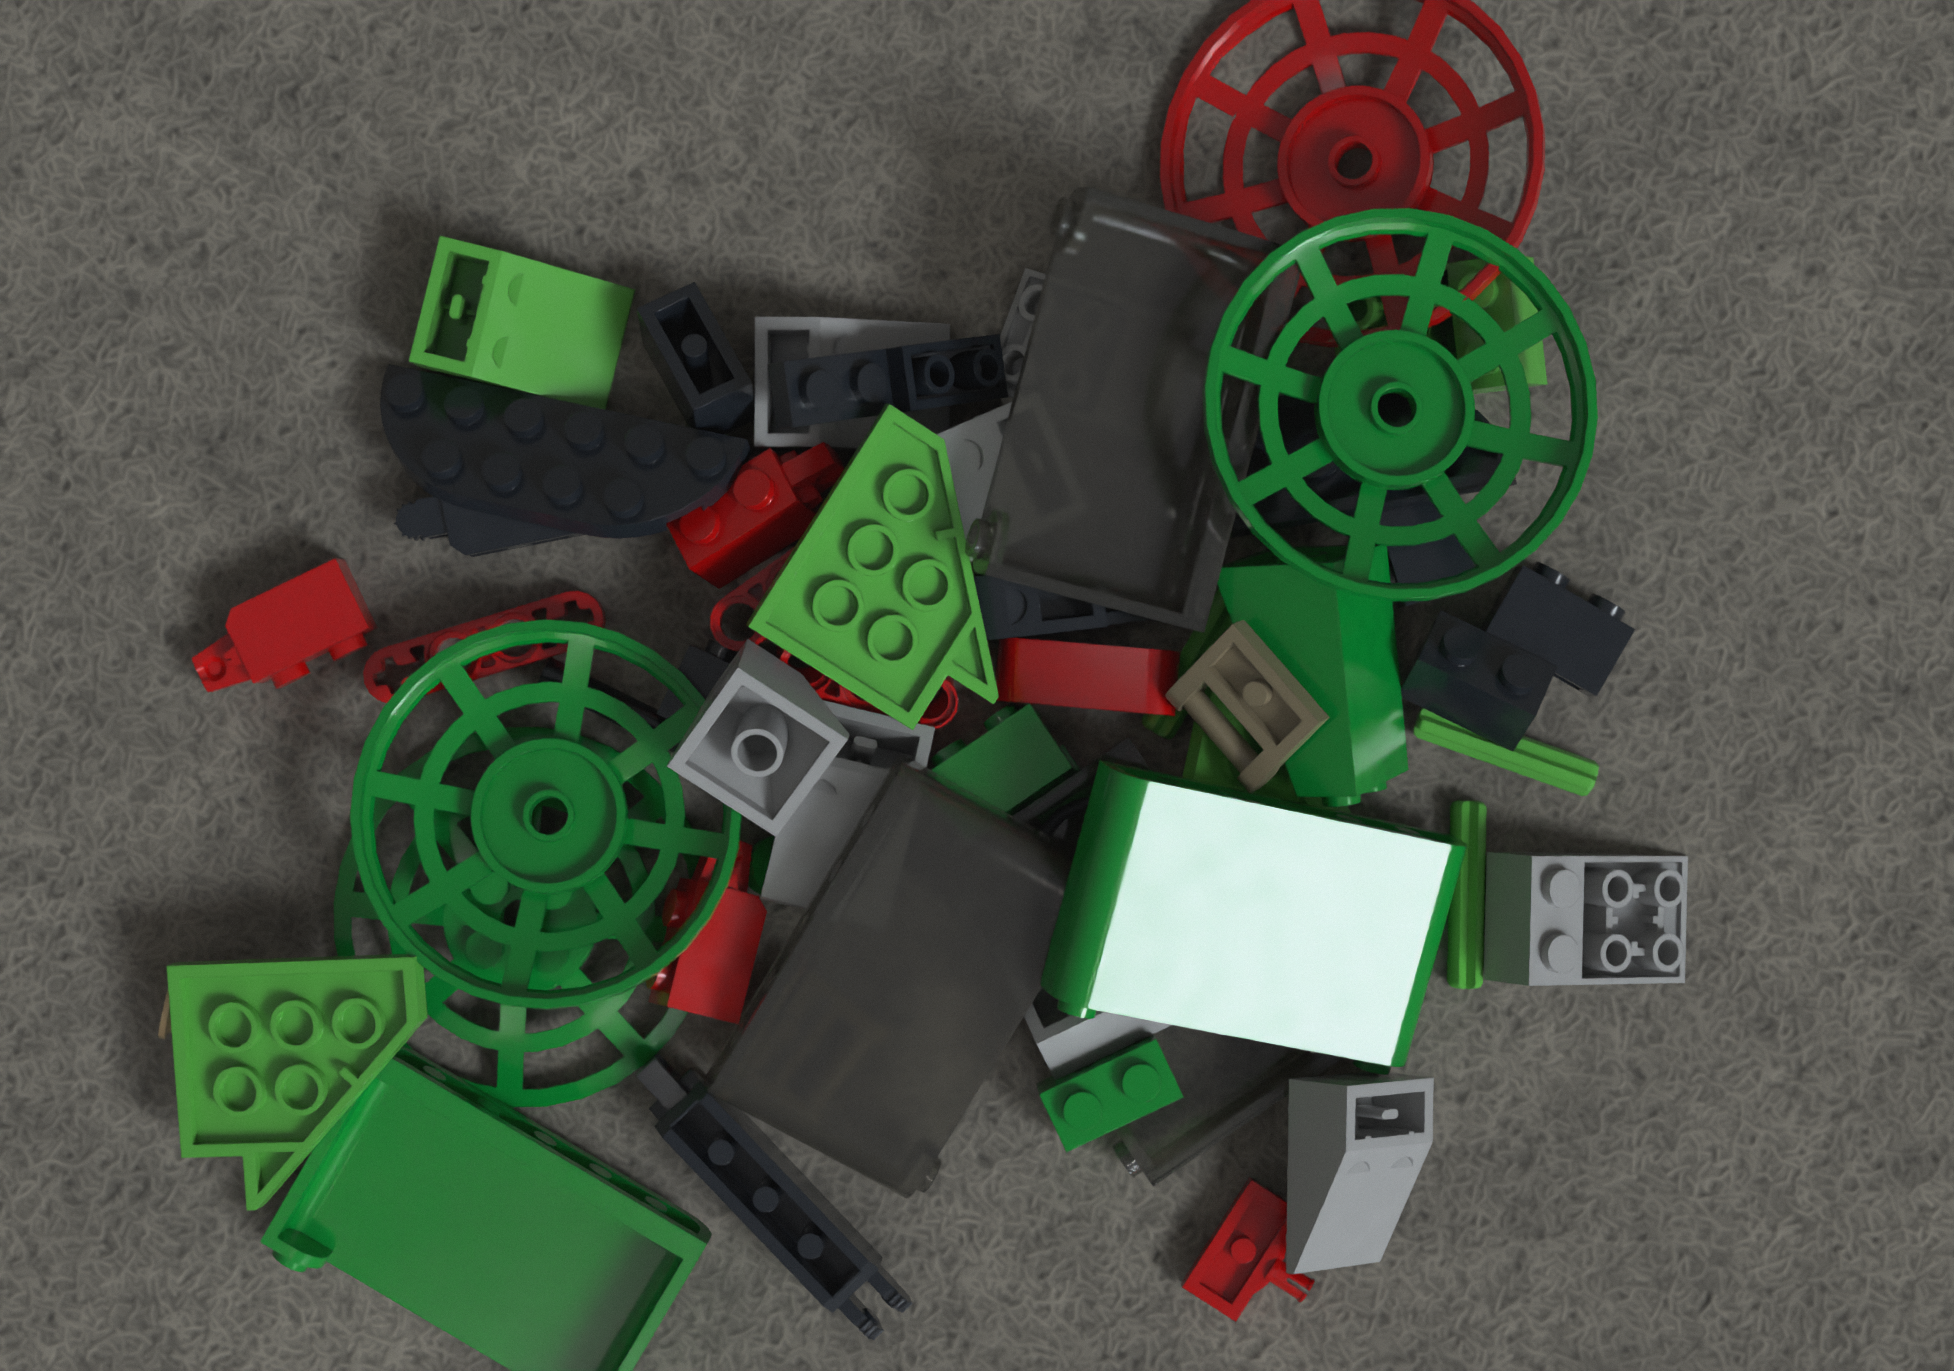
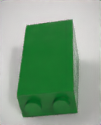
[1215,544,1409,807]

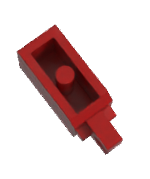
[666,442,845,589]
[191,558,378,692]
[646,841,767,1024]

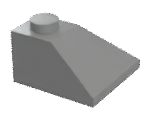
[667,639,849,837]

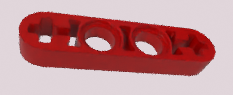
[363,591,606,703]

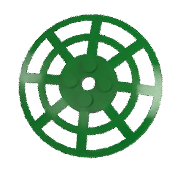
[1202,208,1598,602]
[350,619,742,1010]
[334,727,700,1107]

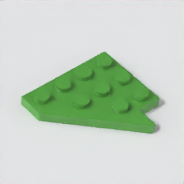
[746,403,999,730]
[166,954,427,1211]

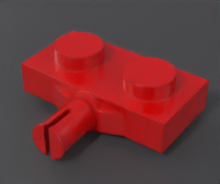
[1181,1177,1315,1322]

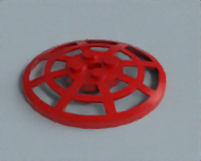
[1160,0,1545,347]

